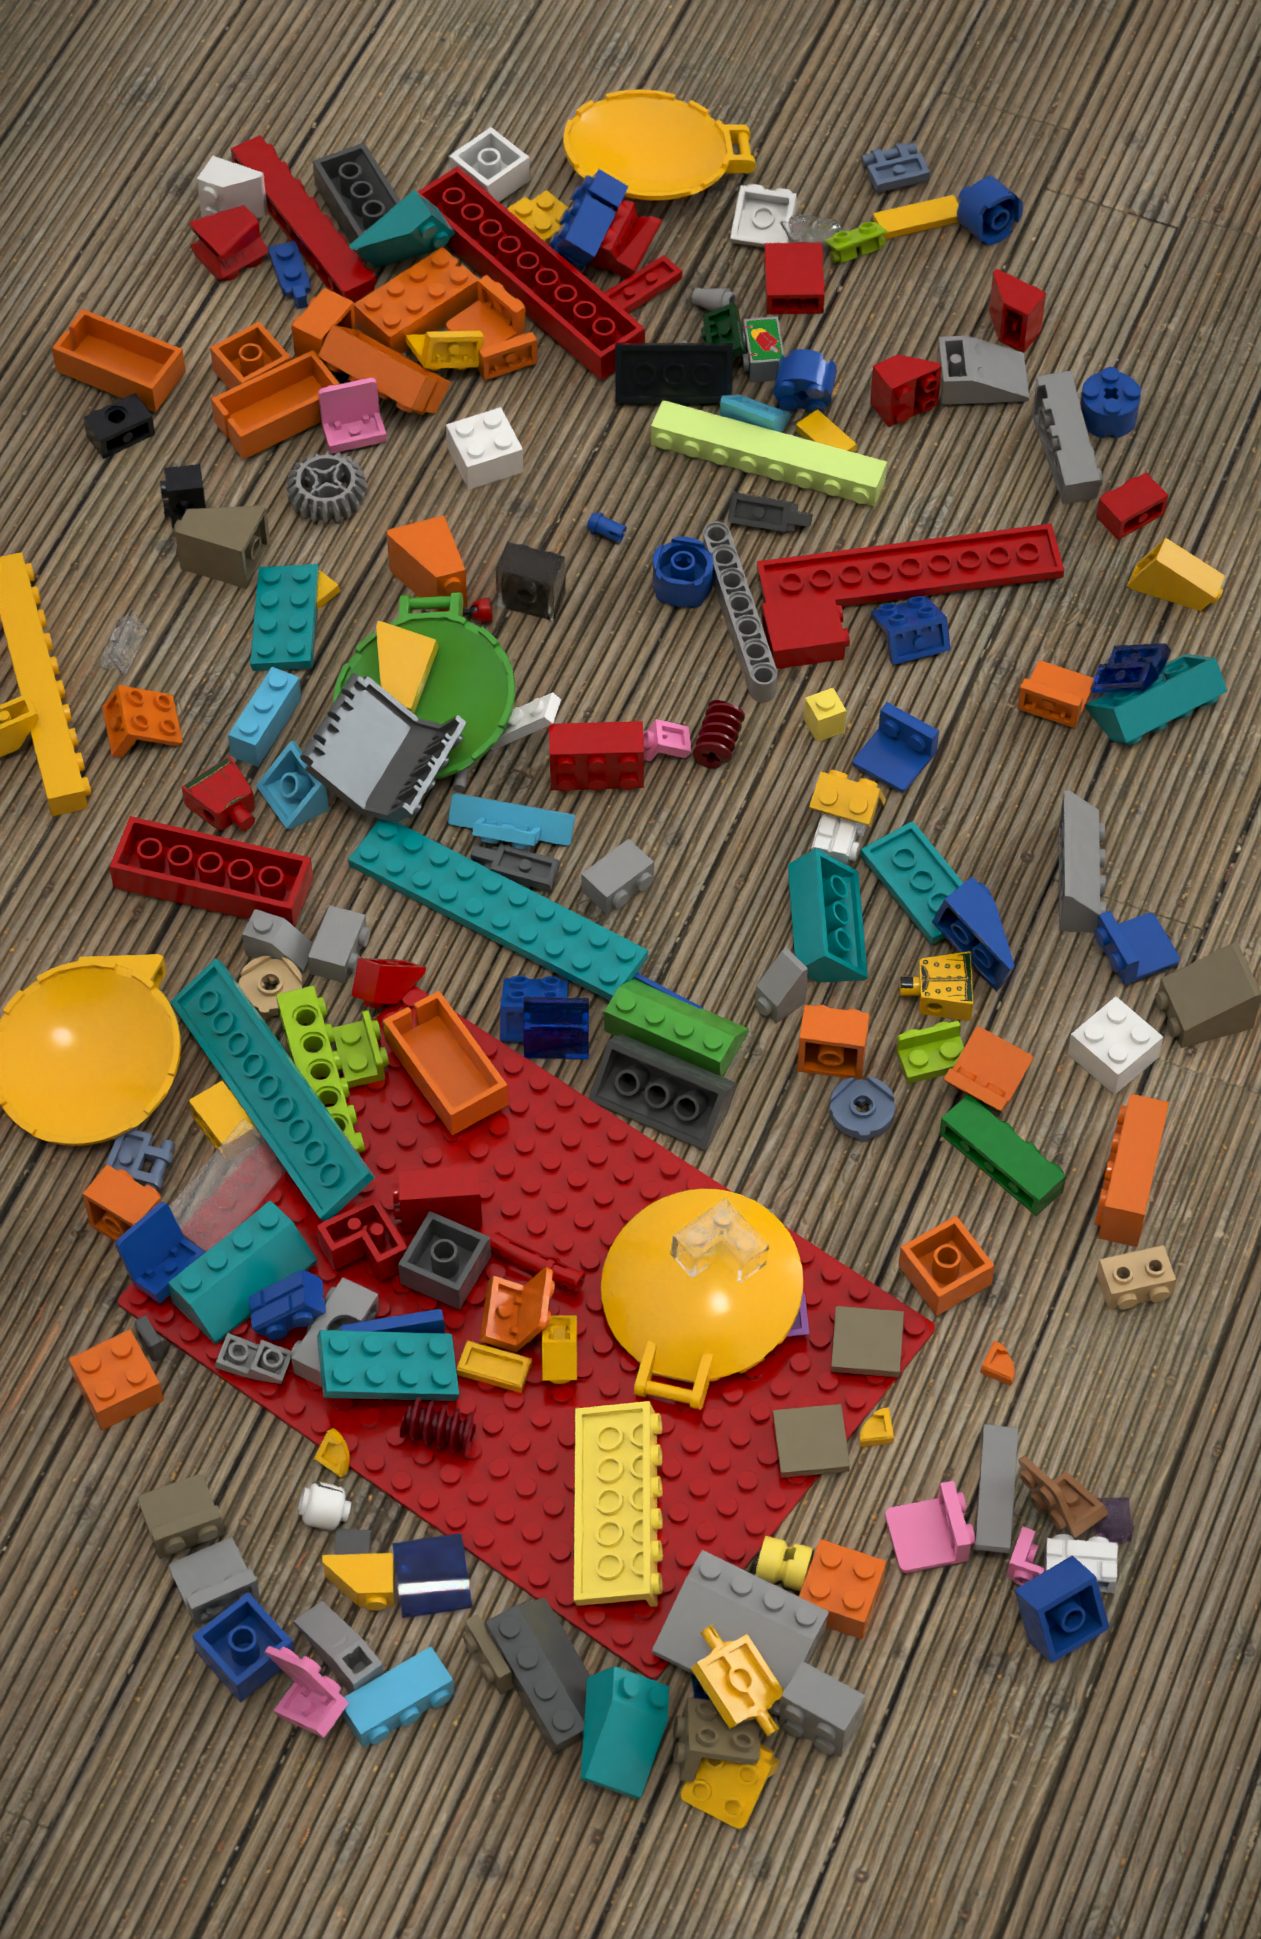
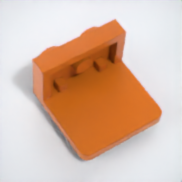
[446,275,526,348]
[480,1267,555,1353]

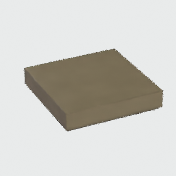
[831,1306,904,1377]
[773,1404,850,1478]

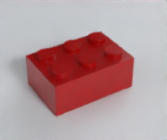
[549,721,644,792]

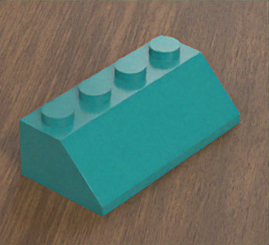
[1085,654,1227,745]
[788,848,868,982]
[168,1200,317,1345]

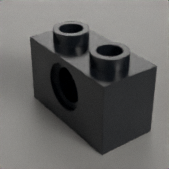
[83,393,155,459]
[160,464,206,529]

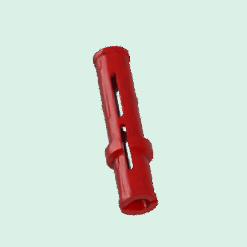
[490,1232,586,1293]

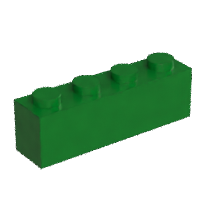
[940,1094,1066,1216]

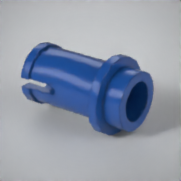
[587,512,627,544]

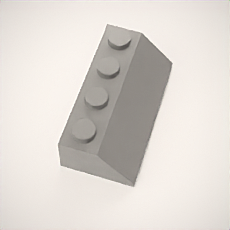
[1058,790,1106,933]

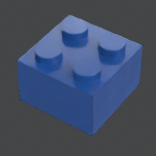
[1014,1555,1110,1663]
[192,1592,295,1702]

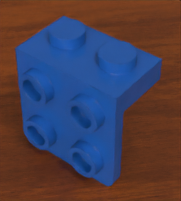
[1094,911,1180,985]
[115,1202,205,1303]

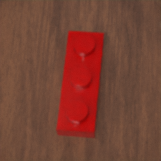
[605,255,683,314]

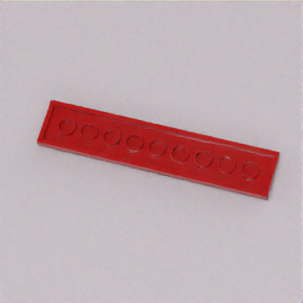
[756,523,1064,606]

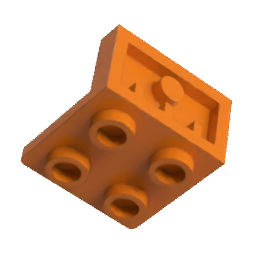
[477,332,538,381]
[1017,660,1095,728]
[102,685,183,758]
[943,1026,1033,1114]

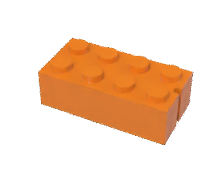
[354,247,479,354]
[52,308,186,412]
[318,325,451,415]
[211,350,340,460]
[383,991,508,1135]
[1094,1093,1169,1247]

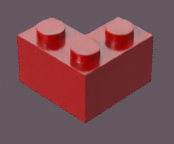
[316,1196,408,1281]

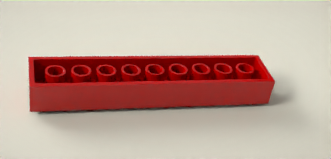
[417,166,645,381]

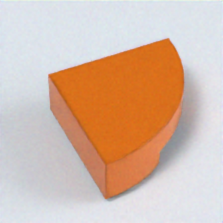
[980,1340,1015,1386]

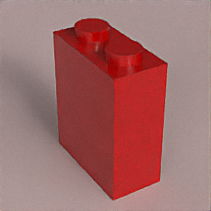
[764,242,825,314]
[761,593,850,669]
[392,1165,483,1233]

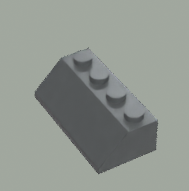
[313,143,400,260]
[588,1034,738,1150]
[485,1598,590,1756]

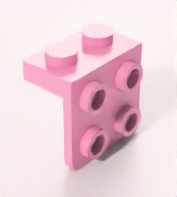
[318,378,387,454]
[885,1481,975,1573]
[265,1646,349,1738]

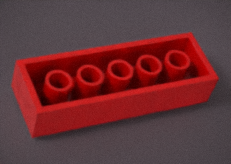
[109,816,313,927]

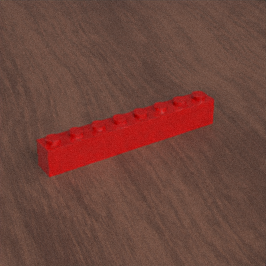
[231,135,377,303]

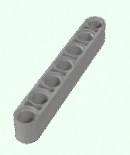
[703,522,777,703]

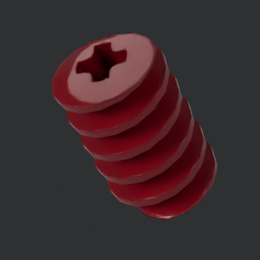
[692,700,745,769]
[400,1397,476,1457]

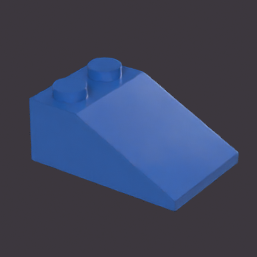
[932,877,1015,992]

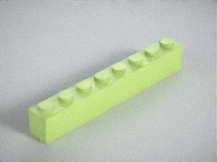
[651,400,887,507]

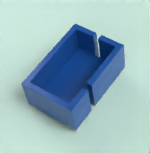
[548,169,629,272]

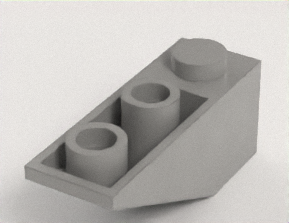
[293,1601,384,1693]

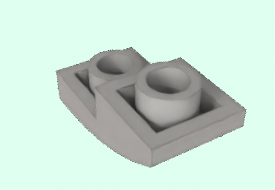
[214,1333,291,1384]

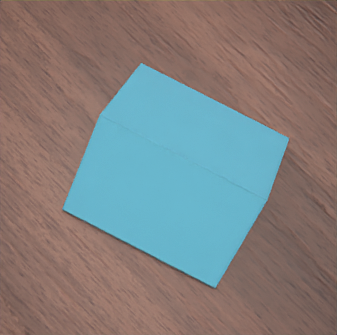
[720,394,792,433]
[256,741,329,830]

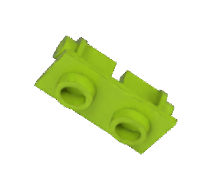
[824,222,887,264]

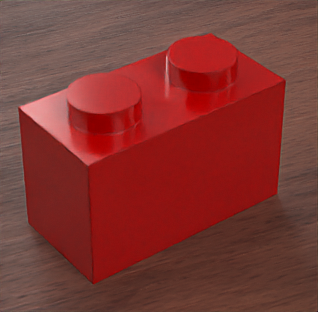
[1096,472,1168,540]

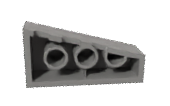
[1032,371,1103,504]

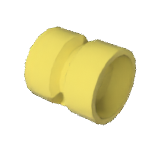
[755,1536,814,1591]

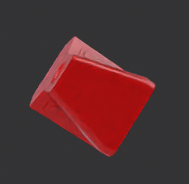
[589,199,662,279]
[188,205,269,281]

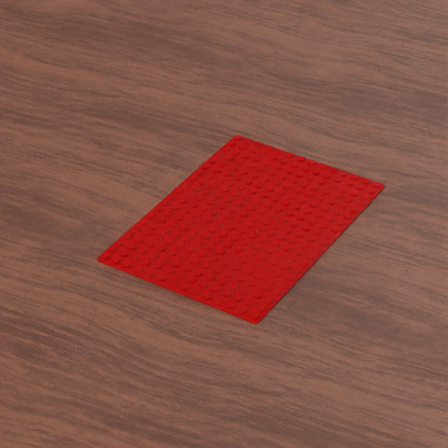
[118,985,935,1680]

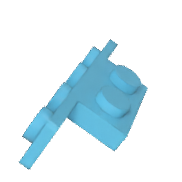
[448,793,575,849]

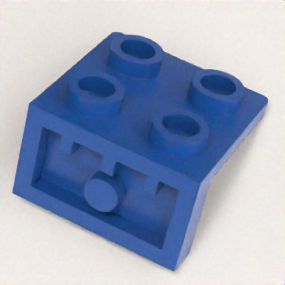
[871,596,951,665]
[852,702,939,793]
[500,975,568,1043]

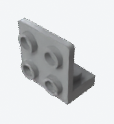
[169,1538,260,1626]

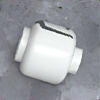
[298,1481,351,1531]

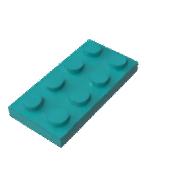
[250,564,320,671]
[860,821,963,945]
[317,1330,459,1401]

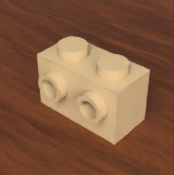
[1096,1245,1176,1310]

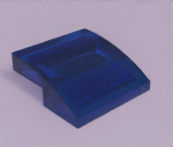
[1090,643,1171,693]
[523,997,589,1059]
[392,1533,472,1618]

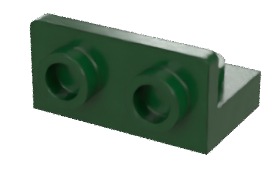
[701,302,746,358]

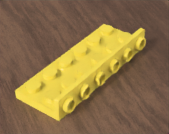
[574,1401,663,1607]

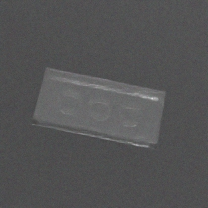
[169,1119,287,1252]

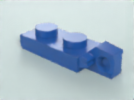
[268,241,311,309]

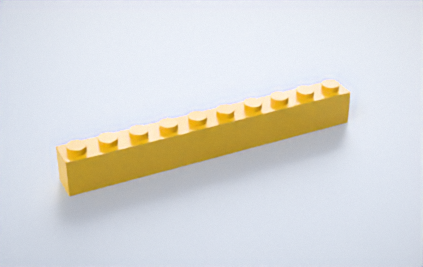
[0,552,92,817]

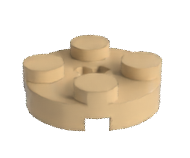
[238,955,302,1019]

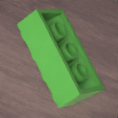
[604,979,749,1077]

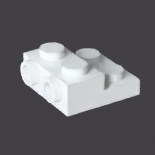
[730,184,797,248]

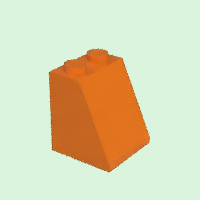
[386,515,468,612]

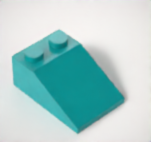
[349,190,455,268]
[581,1666,669,1799]

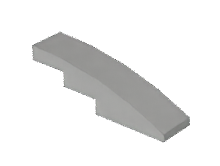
[975,1424,1018,1553]

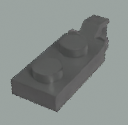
[727,492,813,532]
[470,844,560,892]

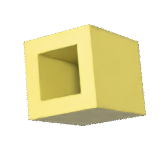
[804,688,846,742]

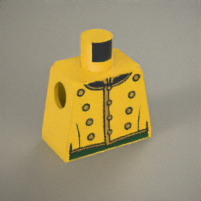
[899,952,973,1021]

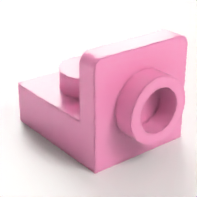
[643,719,692,761]
[1006,1526,1045,1586]

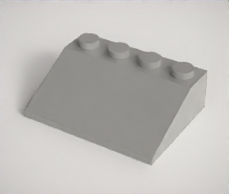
[652,1550,829,1716]

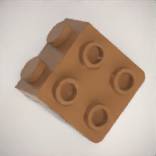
[1018,1456,1108,1538]

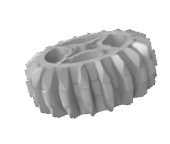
[286,450,367,525]

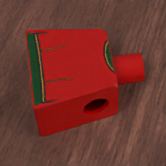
[182,756,255,831]

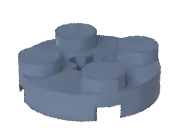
[829,1077,895,1142]

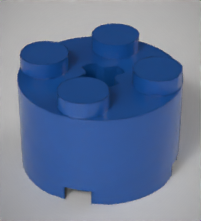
[957,175,1023,245]
[773,349,837,414]
[1080,367,1141,438]
[653,537,713,608]

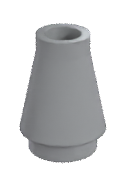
[692,288,737,311]

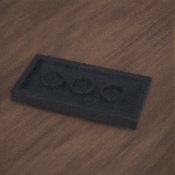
[615,343,733,403]

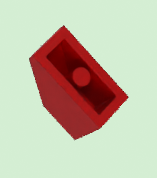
[351,958,426,1009]

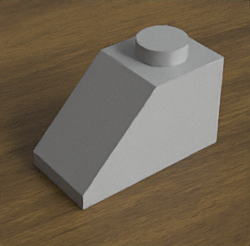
[242,909,313,974]
[755,947,808,1024]

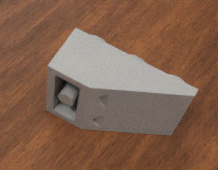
[936,336,1029,405]

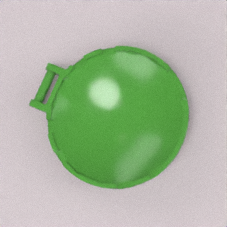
[333,592,515,780]

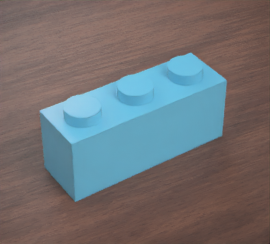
[228,667,302,767]
[341,1646,455,1748]

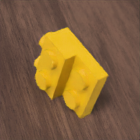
[507,190,569,244]

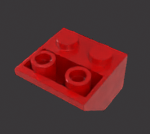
[989,269,1046,353]
[870,354,942,427]

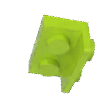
[332,1010,389,1088]
[895,1021,964,1084]

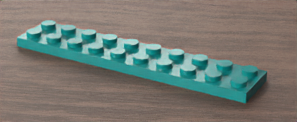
[348,819,649,1001]
[170,958,375,1221]

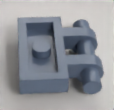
[861,143,930,193]
[105,1129,175,1192]

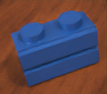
[248,1269,326,1340]

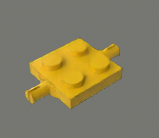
[691,1625,784,1737]

